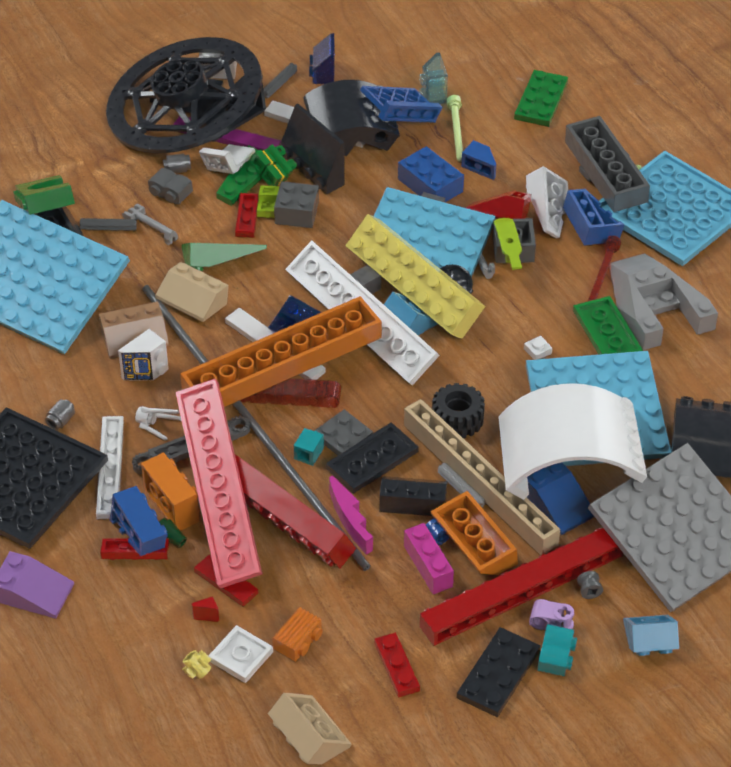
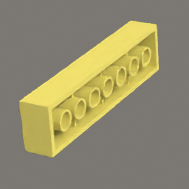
[345,214,486,339]

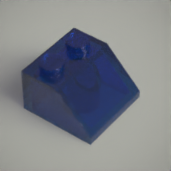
[309,33,335,84]

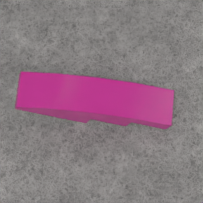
[329,476,373,555]

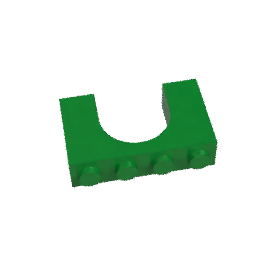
[13,175,75,215]

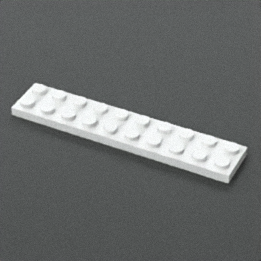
[285,240,440,386]

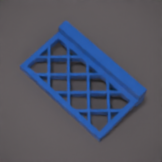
[360,86,443,122]

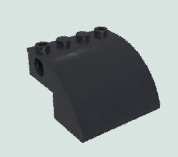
[303,80,400,156]
[671,396,731,478]

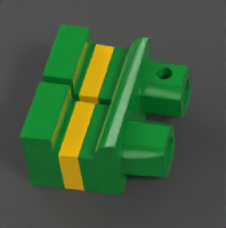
[250,144,297,186]

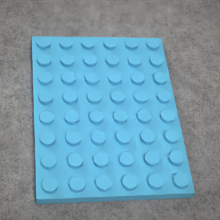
[0,200,130,355]

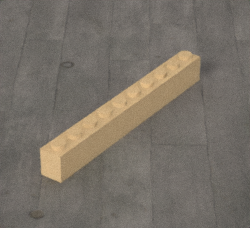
[404,399,560,555]

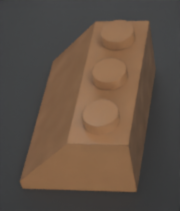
[99,301,169,359]

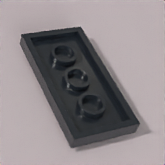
[326,422,419,494]
[456,627,541,718]

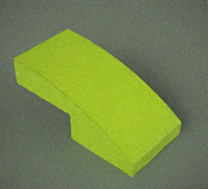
[257,185,279,218]

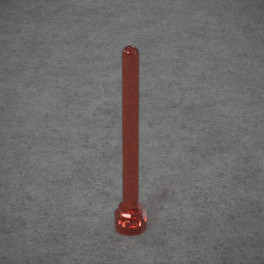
[587,236,622,302]

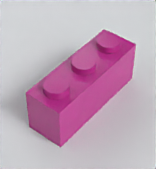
[404,523,454,594]

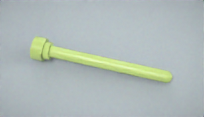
[447,95,463,162]

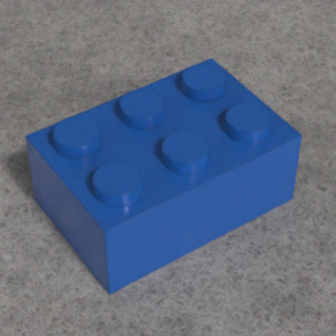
[398,146,464,202]

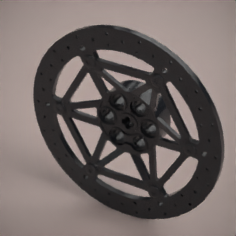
[106,37,263,153]

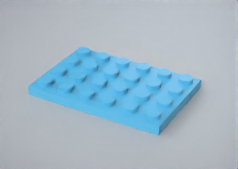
[374,187,495,277]

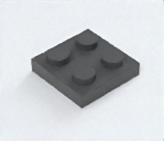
[314,409,373,455]

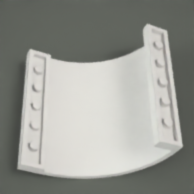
[499,384,647,500]

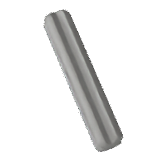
[438,463,485,507]

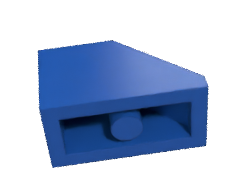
[461,140,496,180]

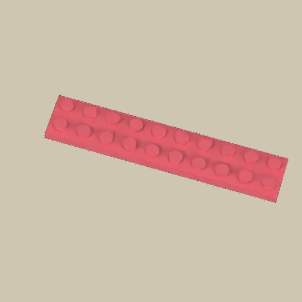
[176,379,262,588]

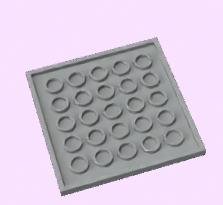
[588,443,731,612]

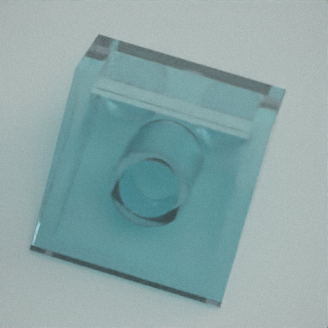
[419,52,448,104]

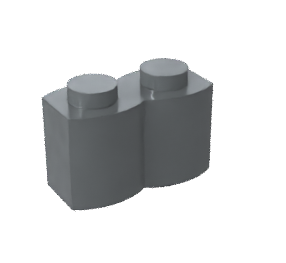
[148,168,193,204]

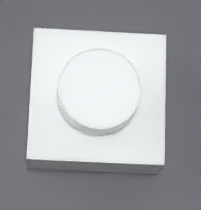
[524,336,552,360]

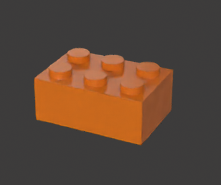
[141,452,200,531]

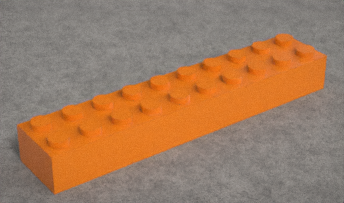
[180,296,382,407]

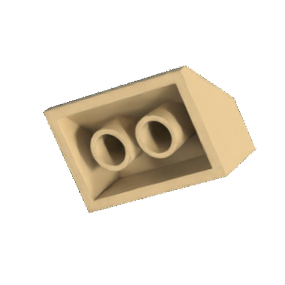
[155,262,229,322]
[268,693,352,764]

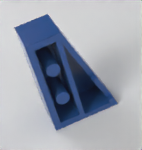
[563,189,625,245]
[110,486,168,556]

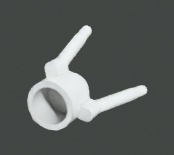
[135,406,182,441]

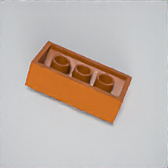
[431,491,518,575]

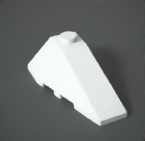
[526,166,568,239]

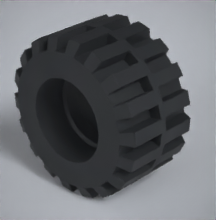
[432,383,485,438]

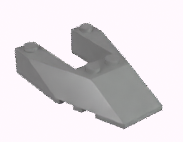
[609,253,718,350]

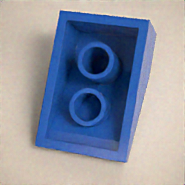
[526,462,595,535]

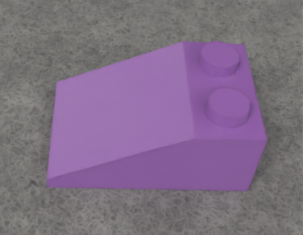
[0,551,74,618]

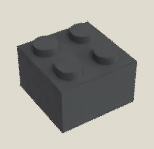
[274,181,319,228]
[493,218,536,263]

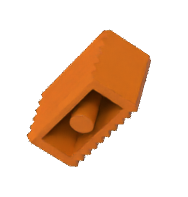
[272,607,323,662]

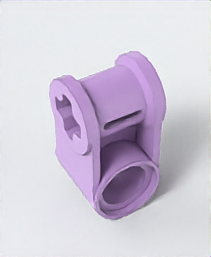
[529,599,574,630]

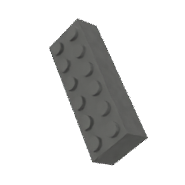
[565,116,650,212]

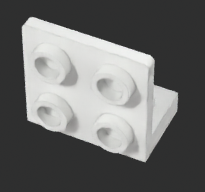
[199,144,256,174]

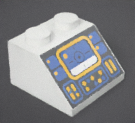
[118,329,169,380]

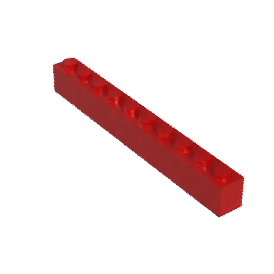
[419,528,623,646]

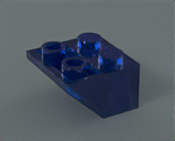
[268,295,322,332]

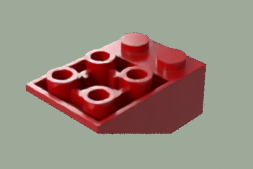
[465,190,532,219]

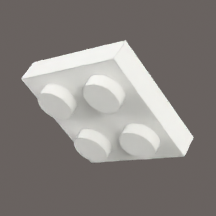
[209,625,273,683]

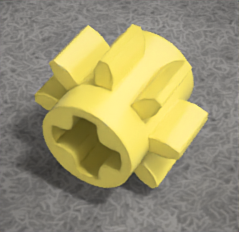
[182,650,212,679]

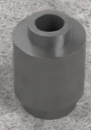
[163,153,191,173]
[45,399,75,430]

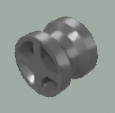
[577,571,603,599]

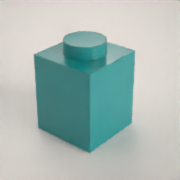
[294,428,324,466]

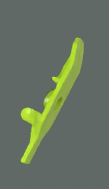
[494,218,522,270]

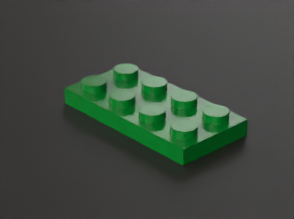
[514,70,568,127]
[573,296,643,355]

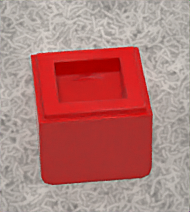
[191,596,220,622]

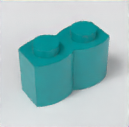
[537,624,577,676]

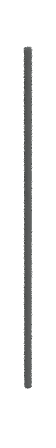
[142,285,371,571]

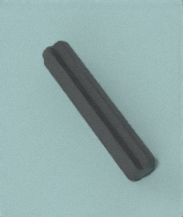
[264,63,297,99]
[80,218,137,231]

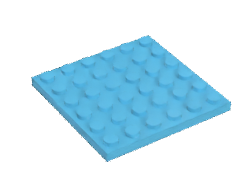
[599,151,731,266]
[526,351,671,466]

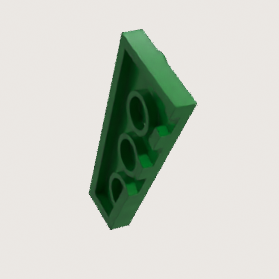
[216,145,263,206]

